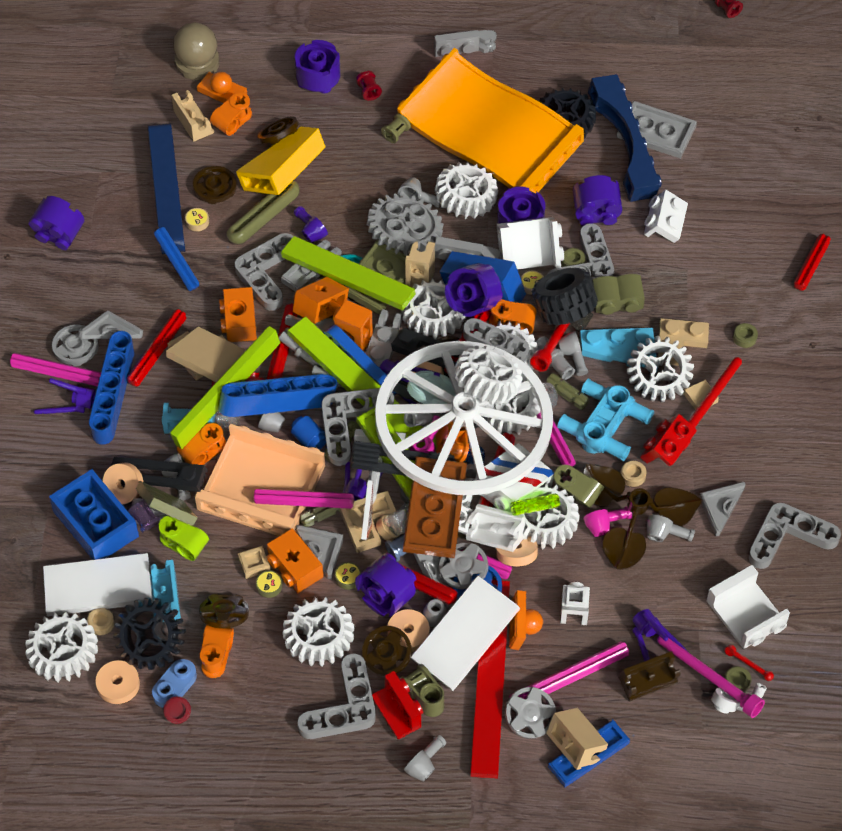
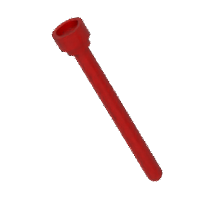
[530,323,570,372]
[683,357,742,451]

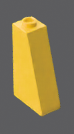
[236,126,325,195]

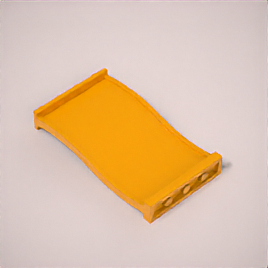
[397,48,584,193]

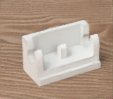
[466,504,525,552]

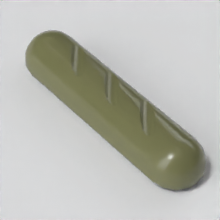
[226,181,300,245]

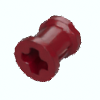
[715,0,743,18]
[356,71,382,101]

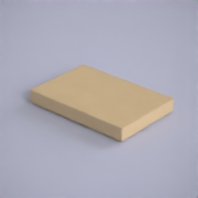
[166,327,246,382]

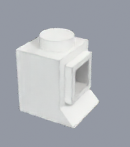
[560,582,590,625]

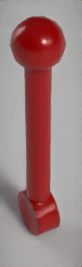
[725,645,774,681]

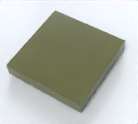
[136,481,198,525]

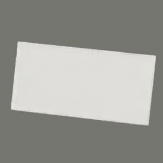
[43,553,153,616]
[411,576,520,691]

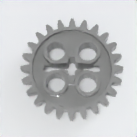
[367,193,444,256]

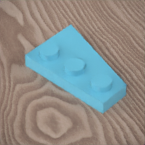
[580,328,658,373]

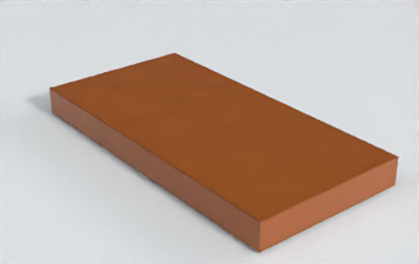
[403,457,467,559]

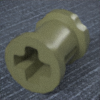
[381,113,411,143]

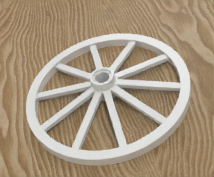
[375,341,553,495]

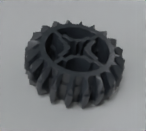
[539,87,596,138]
[113,597,186,670]

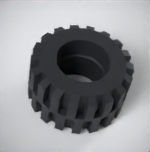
[531,267,598,325]

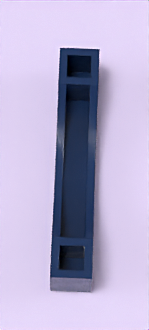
[588,74,662,202]

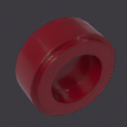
[163,696,191,724]

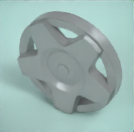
[52,325,98,366]
[439,543,489,589]
[505,687,556,739]

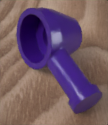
[294,206,328,243]

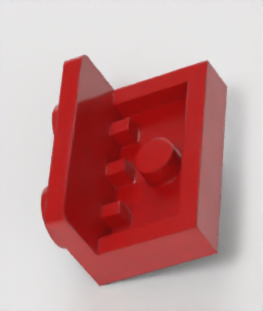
[640,414,697,466]
[372,671,423,739]

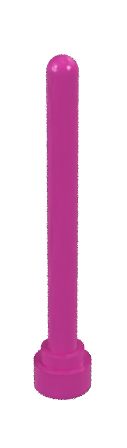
[657,636,765,718]

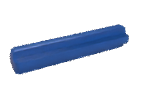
[154,227,199,291]

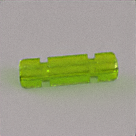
[510,493,560,516]

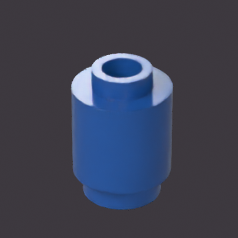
[291,416,326,450]

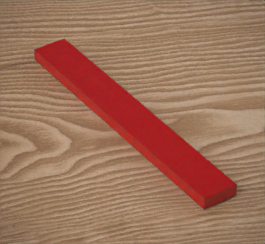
[471,580,510,779]

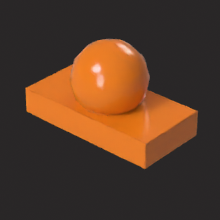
[197,72,247,103]
[509,590,543,650]

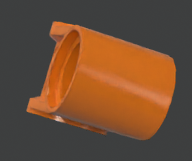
[210,92,252,136]
[489,299,537,335]
[435,421,469,462]
[177,423,226,465]
[200,625,234,678]

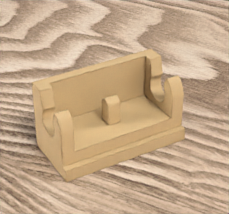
[172,90,214,142]
[405,242,435,287]
[546,708,608,770]

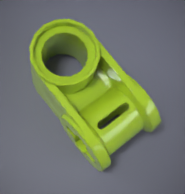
[159,516,209,561]

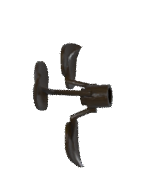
[584,463,702,570]

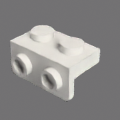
[644,190,688,243]

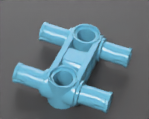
[557,378,654,461]

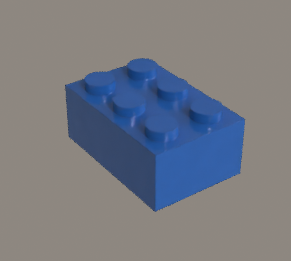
[49,469,139,560]

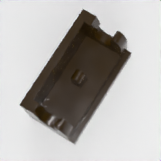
[618,651,680,702]

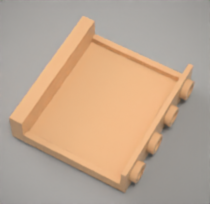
[195,424,325,536]

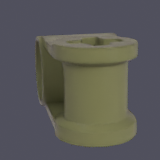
[554,465,604,509]
[399,664,445,717]

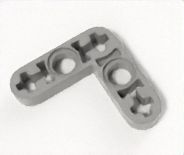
[548,224,614,283]
[235,233,293,311]
[463,318,530,363]
[322,388,394,466]
[749,503,841,569]
[298,654,376,739]

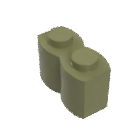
[593,274,645,315]

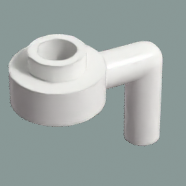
[711,683,767,714]

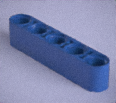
[89,331,134,445]
[218,374,337,417]

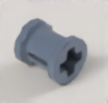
[385,530,407,562]

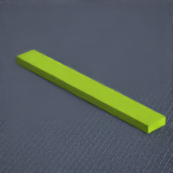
[287,316,437,452]

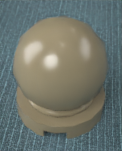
[173,22,219,80]

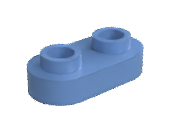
[152,659,197,708]

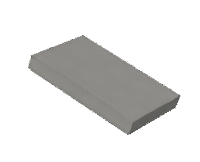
[617,101,697,159]

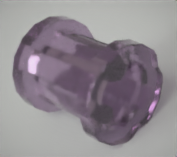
[128,499,161,533]

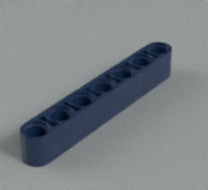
[148,123,186,254]

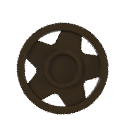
[258,116,299,145]
[193,166,237,204]
[199,594,249,628]
[362,626,412,676]

